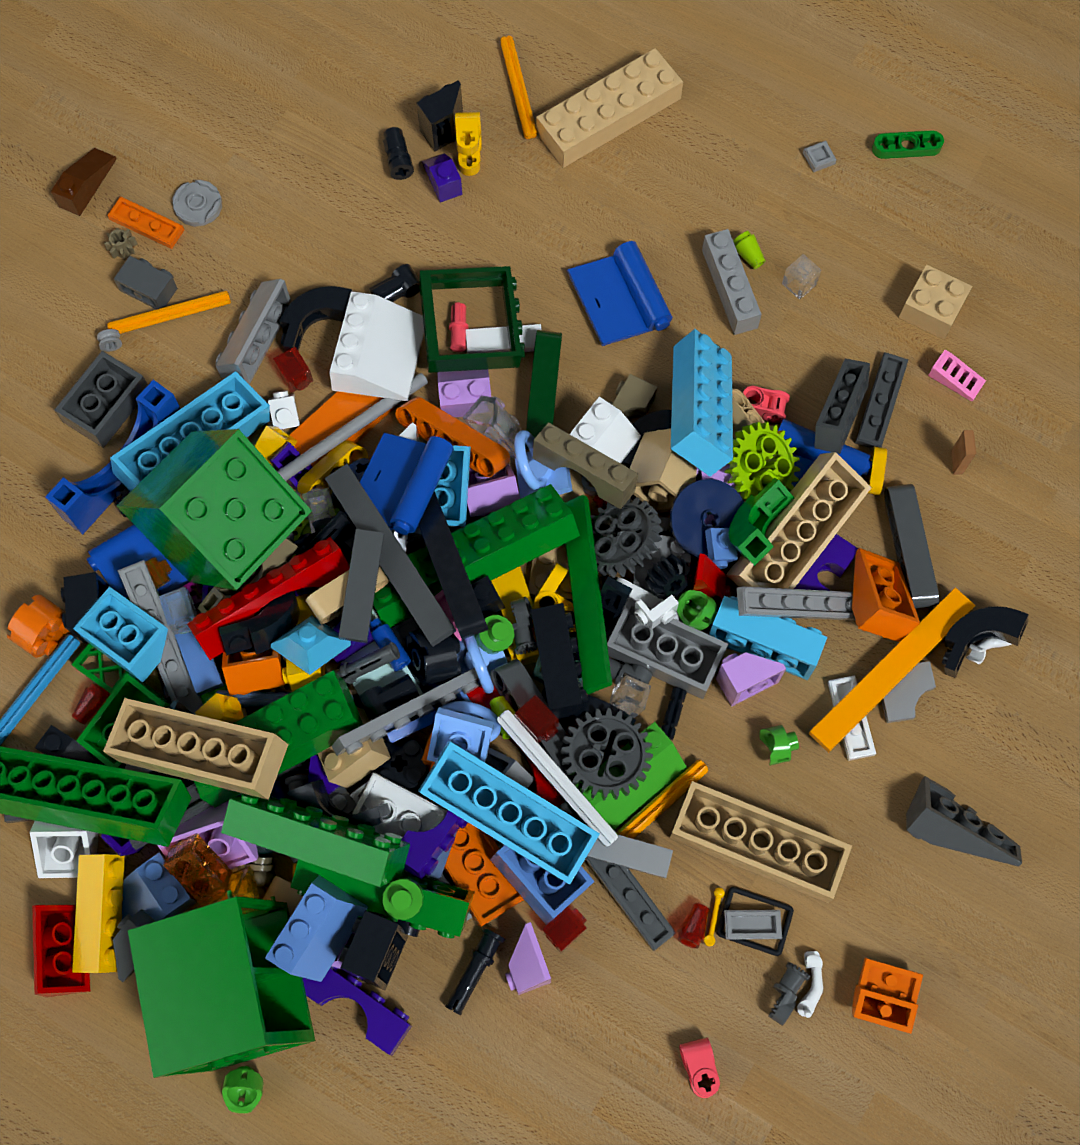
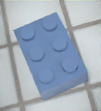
[490,845,595,925]

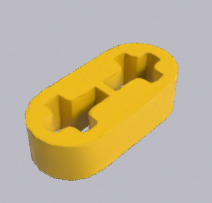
[867,446,887,495]

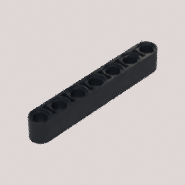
[419,491,489,640]

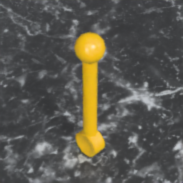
[704,887,725,947]

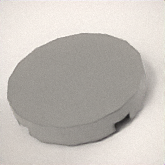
[173,180,222,227]

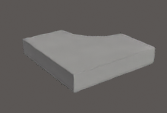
[882,661,936,723]

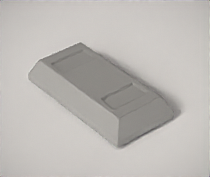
[724,910,782,940]

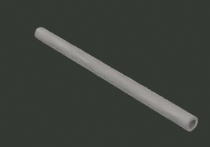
[277,373,428,481]

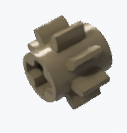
[104,228,138,260]

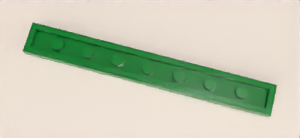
[565,494,612,694]

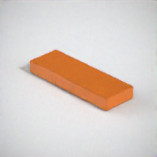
[107,196,184,249]

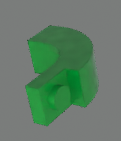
[729,478,795,566]

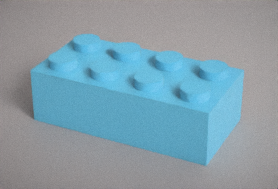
[709,596,827,681]

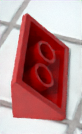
[32,905,90,997]

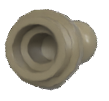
[244,855,276,899]

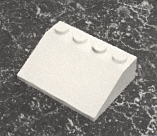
[330,291,424,401]

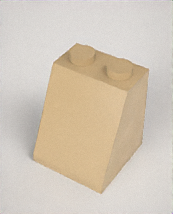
[630,428,697,513]

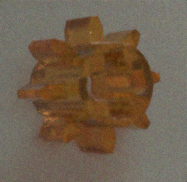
[146,557,172,589]

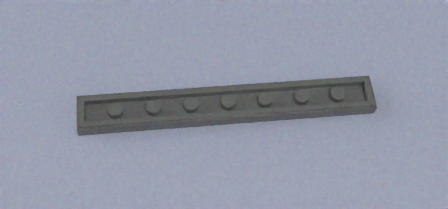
[325,464,456,647]

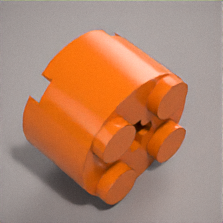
[7,595,69,658]

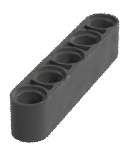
[884,484,939,609]
[490,659,585,780]

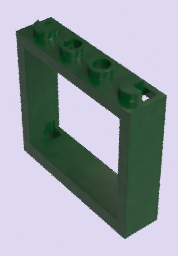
[419,266,525,373]

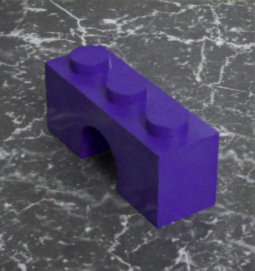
[794,534,858,591]

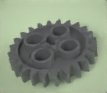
[591,497,663,578]
[560,708,653,801]

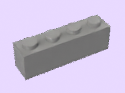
[702,229,762,335]

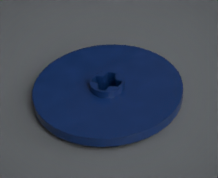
[670,479,744,558]

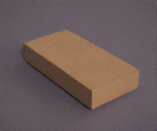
[951,430,976,475]

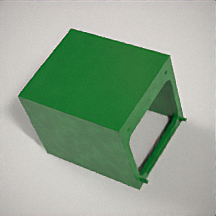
[117,429,312,590]
[128,890,316,1078]

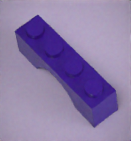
[401,810,468,880]
[303,966,412,1056]

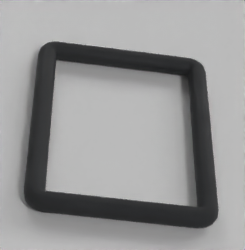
[717,887,794,956]

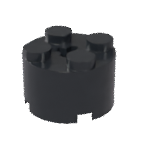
[405,629,461,686]
[372,737,429,793]

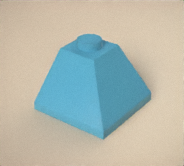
[271,615,351,675]

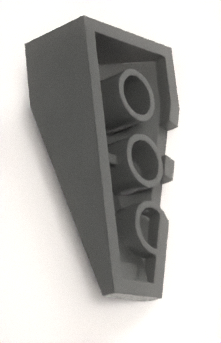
[906,776,1022,867]

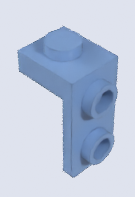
[690,528,738,572]

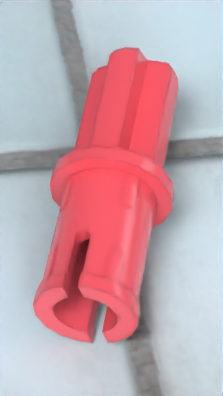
[449,302,468,352]

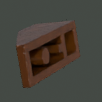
[51,148,117,216]

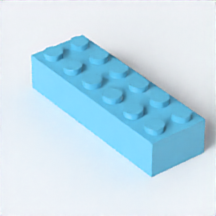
[671,329,733,477]
[110,371,270,492]
[418,741,600,885]

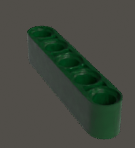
[525,330,562,450]

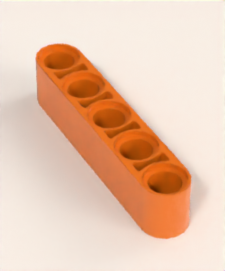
[395,397,510,477]

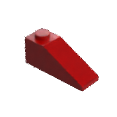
[689,553,730,609]

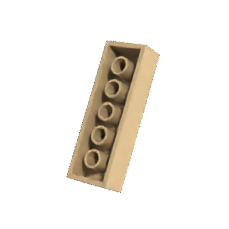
[536,48,683,168]
[726,452,872,589]
[103,698,288,800]
[669,781,852,903]

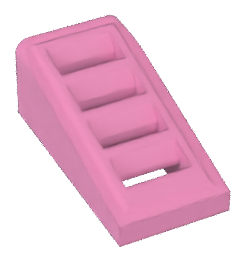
[928,350,986,402]

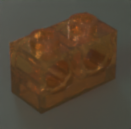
[163,833,232,904]

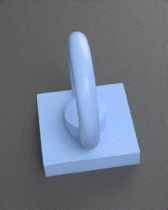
[514,430,573,499]
[457,636,507,694]
[427,701,501,763]

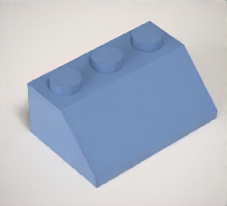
[265,875,368,982]

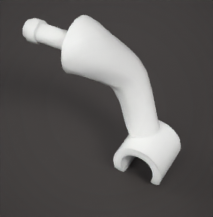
[966,638,1012,664]
[797,951,823,1018]

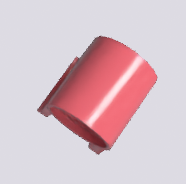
[743,386,790,423]
[679,1037,720,1098]

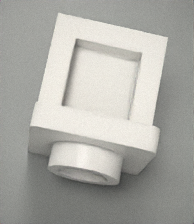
[268,390,300,429]
[634,595,679,630]

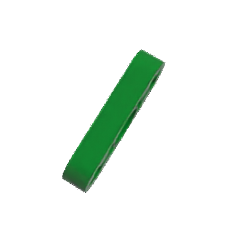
[872,131,944,159]

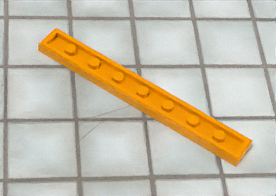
[809,587,976,753]

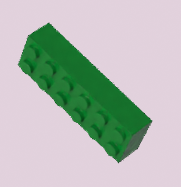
[194,670,364,808]
[221,793,410,887]
[290,859,475,938]

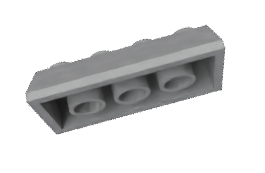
[216,279,291,385]

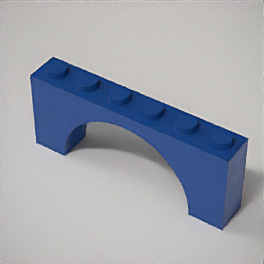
[45,379,181,535]

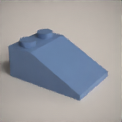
[122,852,197,921]

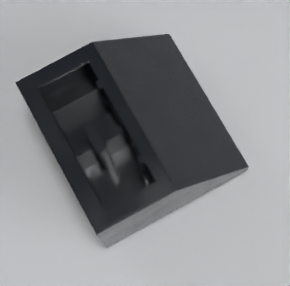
[416,80,463,152]
[61,572,110,644]

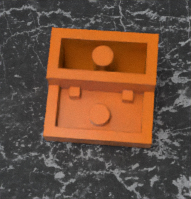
[852,957,923,1034]

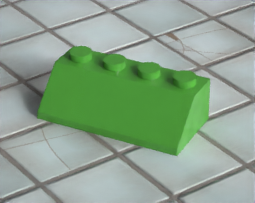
[575,722,688,831]

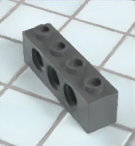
[815,358,870,454]

